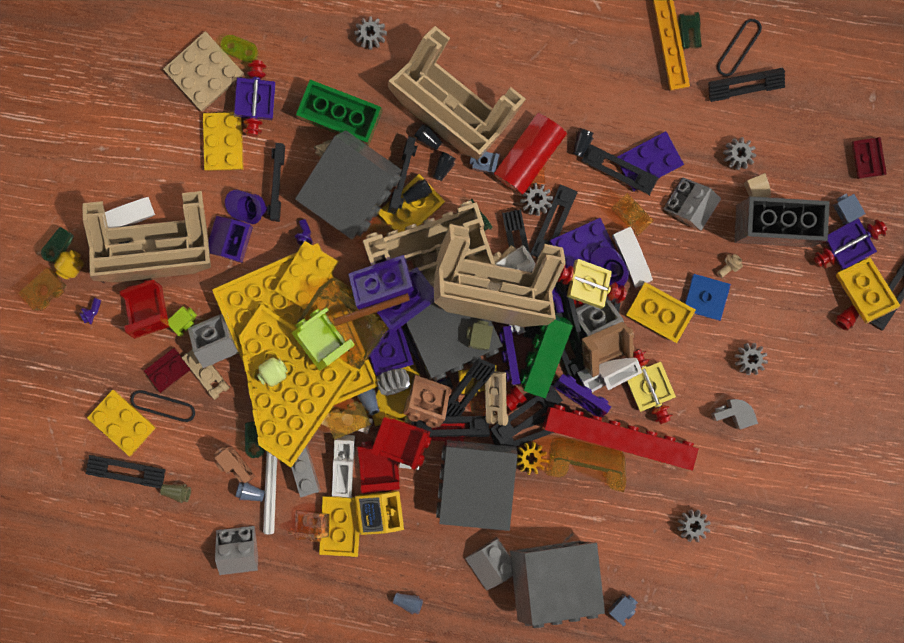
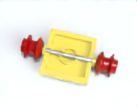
[557,259,627,309]
[627,349,676,424]

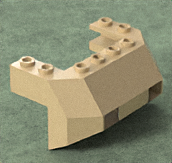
[388,26,526,160]
[83,191,211,282]
[363,201,495,287]
[434,224,565,327]

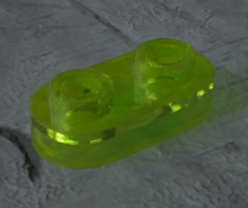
[221,35,259,62]

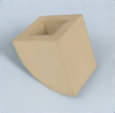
[744,174,771,198]

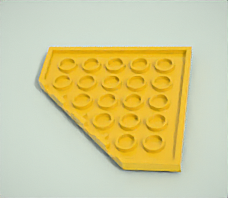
[239,304,358,467]

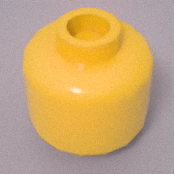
[54,250,84,280]

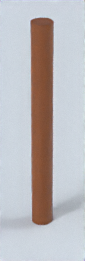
[333,293,410,326]

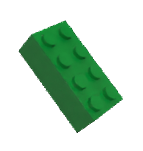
[296,79,383,146]
[519,314,573,398]

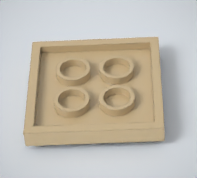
[163,31,244,112]

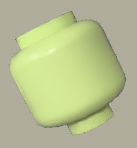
[257,357,288,387]

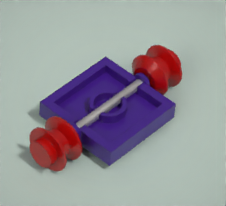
[234,60,275,137]
[814,218,887,270]

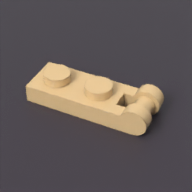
[182,349,230,400]
[485,371,509,426]

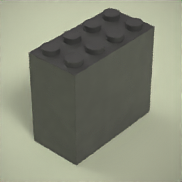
[295,131,403,239]
[734,197,829,248]
[403,302,502,382]
[436,440,517,531]
[510,540,605,628]

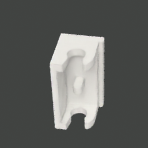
[495,245,536,272]

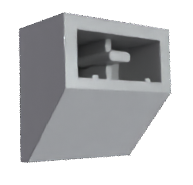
[663,177,721,231]
[215,526,258,575]

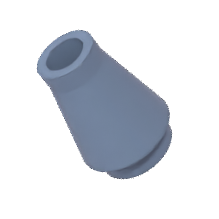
[357,389,380,416]
[235,482,265,502]
[393,593,423,615]

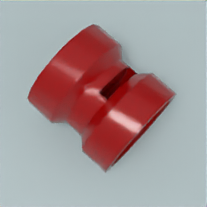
[506,385,527,411]

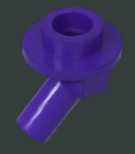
[295,219,313,246]
[552,286,564,313]
[80,298,101,325]

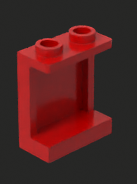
[119,280,169,339]
[371,415,432,470]
[357,441,400,493]

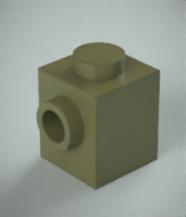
[466,320,493,351]

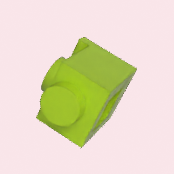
[168,306,198,337]

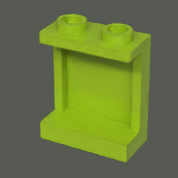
[292,307,355,371]

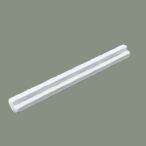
[263,451,277,534]

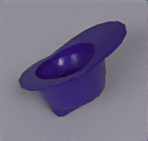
[225,190,268,224]
[591,246,629,288]

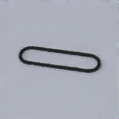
[717,19,762,76]
[131,390,195,422]

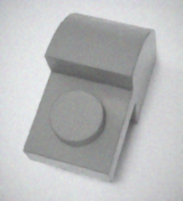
[711,399,758,430]

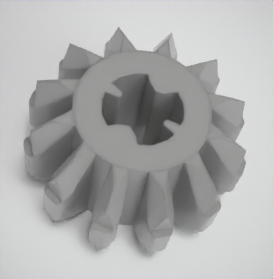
[354,16,387,50]
[723,137,756,170]
[520,183,553,216]
[734,343,768,375]
[377,368,410,395]
[677,509,711,542]

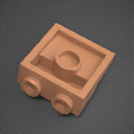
[404,375,451,428]
[213,446,256,483]

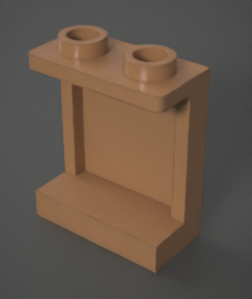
[582,322,635,377]

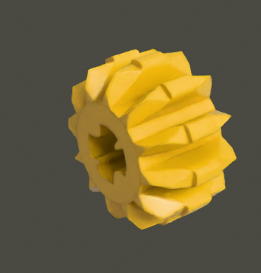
[516,442,548,475]

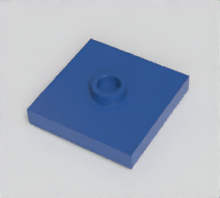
[685,274,731,321]

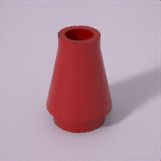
[835,304,860,331]

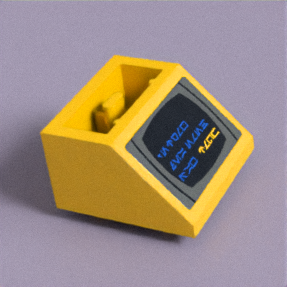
[355,490,404,535]

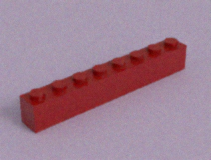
[542,404,699,471]

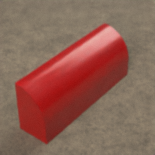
[494,113,567,195]

